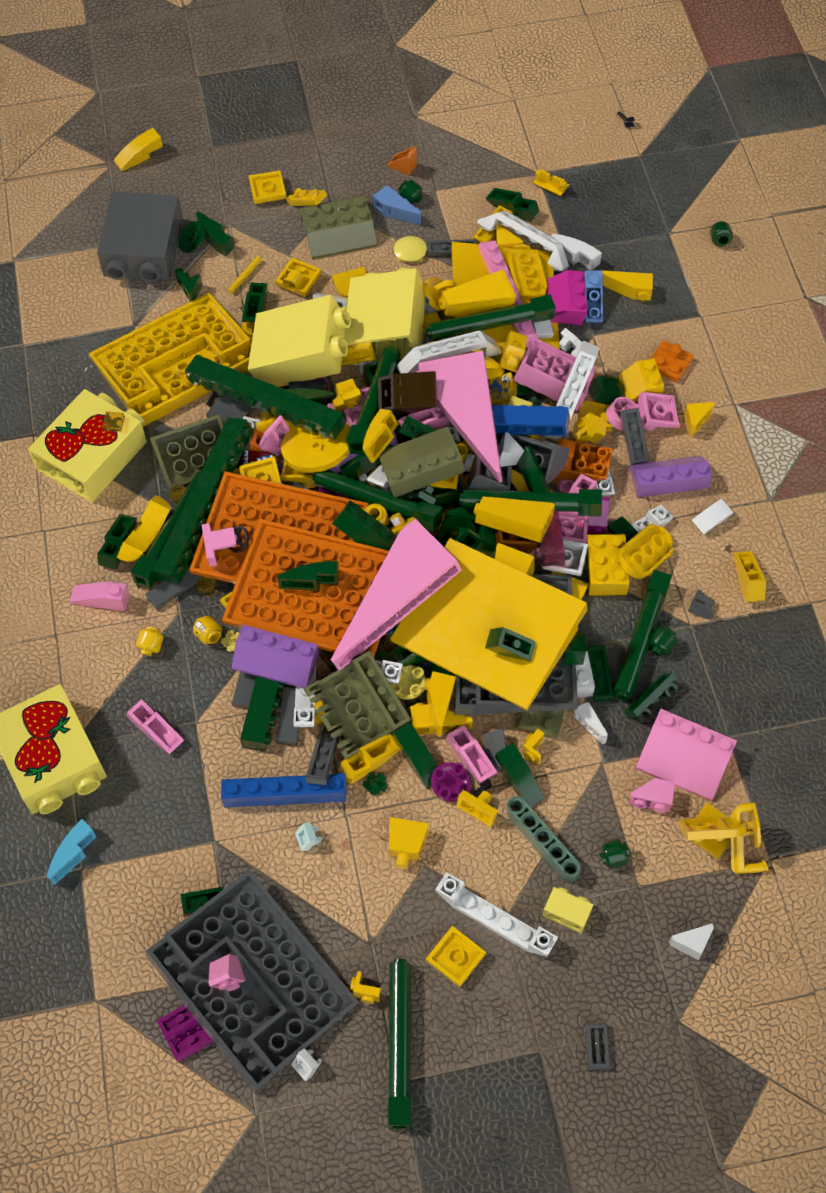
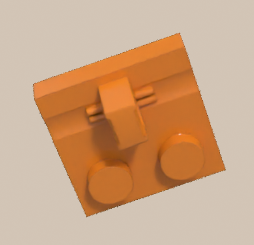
[650,340,694,383]

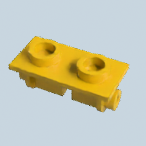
[532,169,569,196]

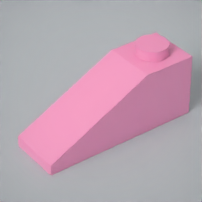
[69,581,130,611]

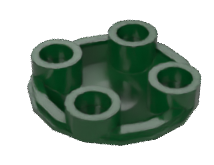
[588,375,624,405]

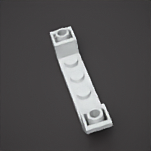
[477,211,569,272]
[397,330,502,373]
[543,341,599,442]
[294,663,317,727]
[435,872,558,957]

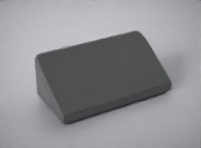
[483,729,506,772]

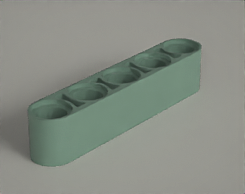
[506,796,581,883]

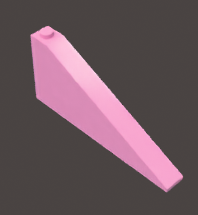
[416,351,503,483]
[331,519,462,671]

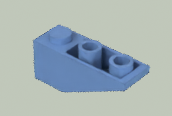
[373,185,421,225]
[584,270,603,323]

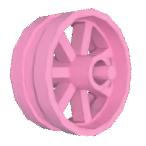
[606,397,641,431]

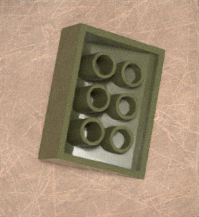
[150,414,223,490]
[379,426,466,498]

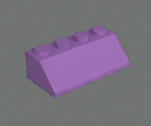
[629,456,712,498]
[232,625,319,689]

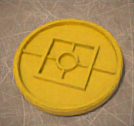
[281,422,351,473]

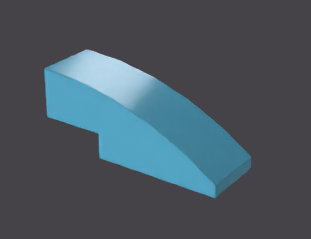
[47,819,97,885]

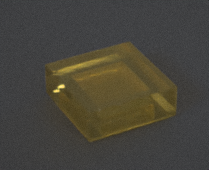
[102,411,125,432]

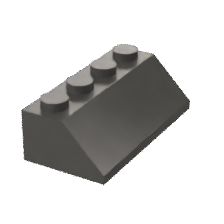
[498,434,570,484]

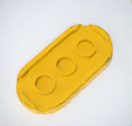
[506,244,548,301]
[619,524,674,579]

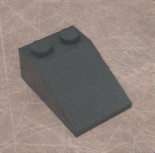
[466,453,512,491]

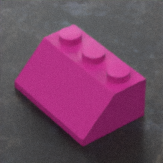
[546,270,587,325]

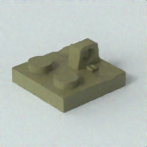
[518,710,565,740]

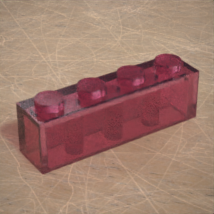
[536,511,565,567]

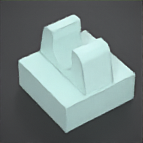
[295,822,322,851]

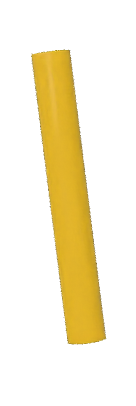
[227,256,262,294]

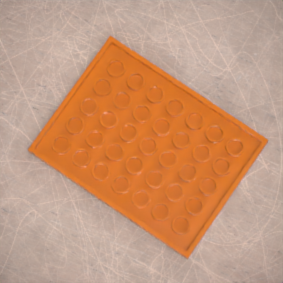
[189,472,369,584]
[222,519,389,658]

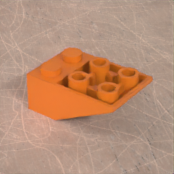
[552,438,613,483]

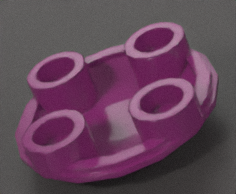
[431,762,471,802]

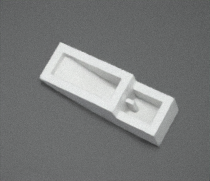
[551,234,602,271]

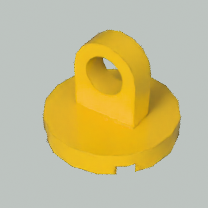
[423,277,457,311]

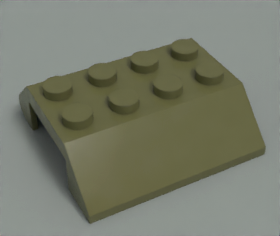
[298,195,377,259]
[304,651,411,759]

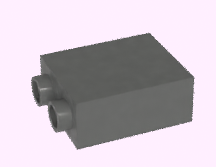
[97,192,183,282]

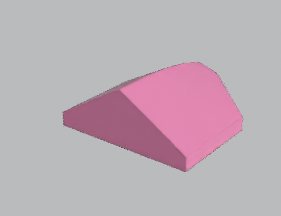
[259,415,290,456]

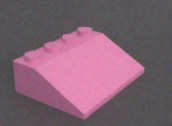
[513,337,596,411]
[635,709,737,801]

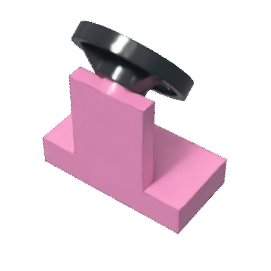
[202,523,249,567]

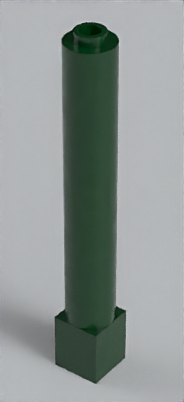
[426,294,556,341]
[346,347,401,454]
[313,470,443,532]
[131,472,201,589]
[460,489,602,517]
[613,570,672,701]
[388,959,411,1129]

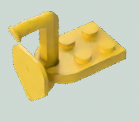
[679,802,769,874]

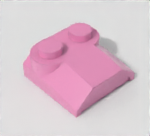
[637,392,680,431]
[548,511,588,544]

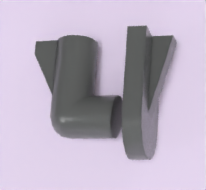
[688,589,715,619]

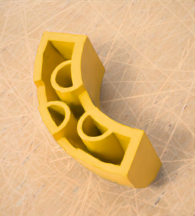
[117,495,171,562]

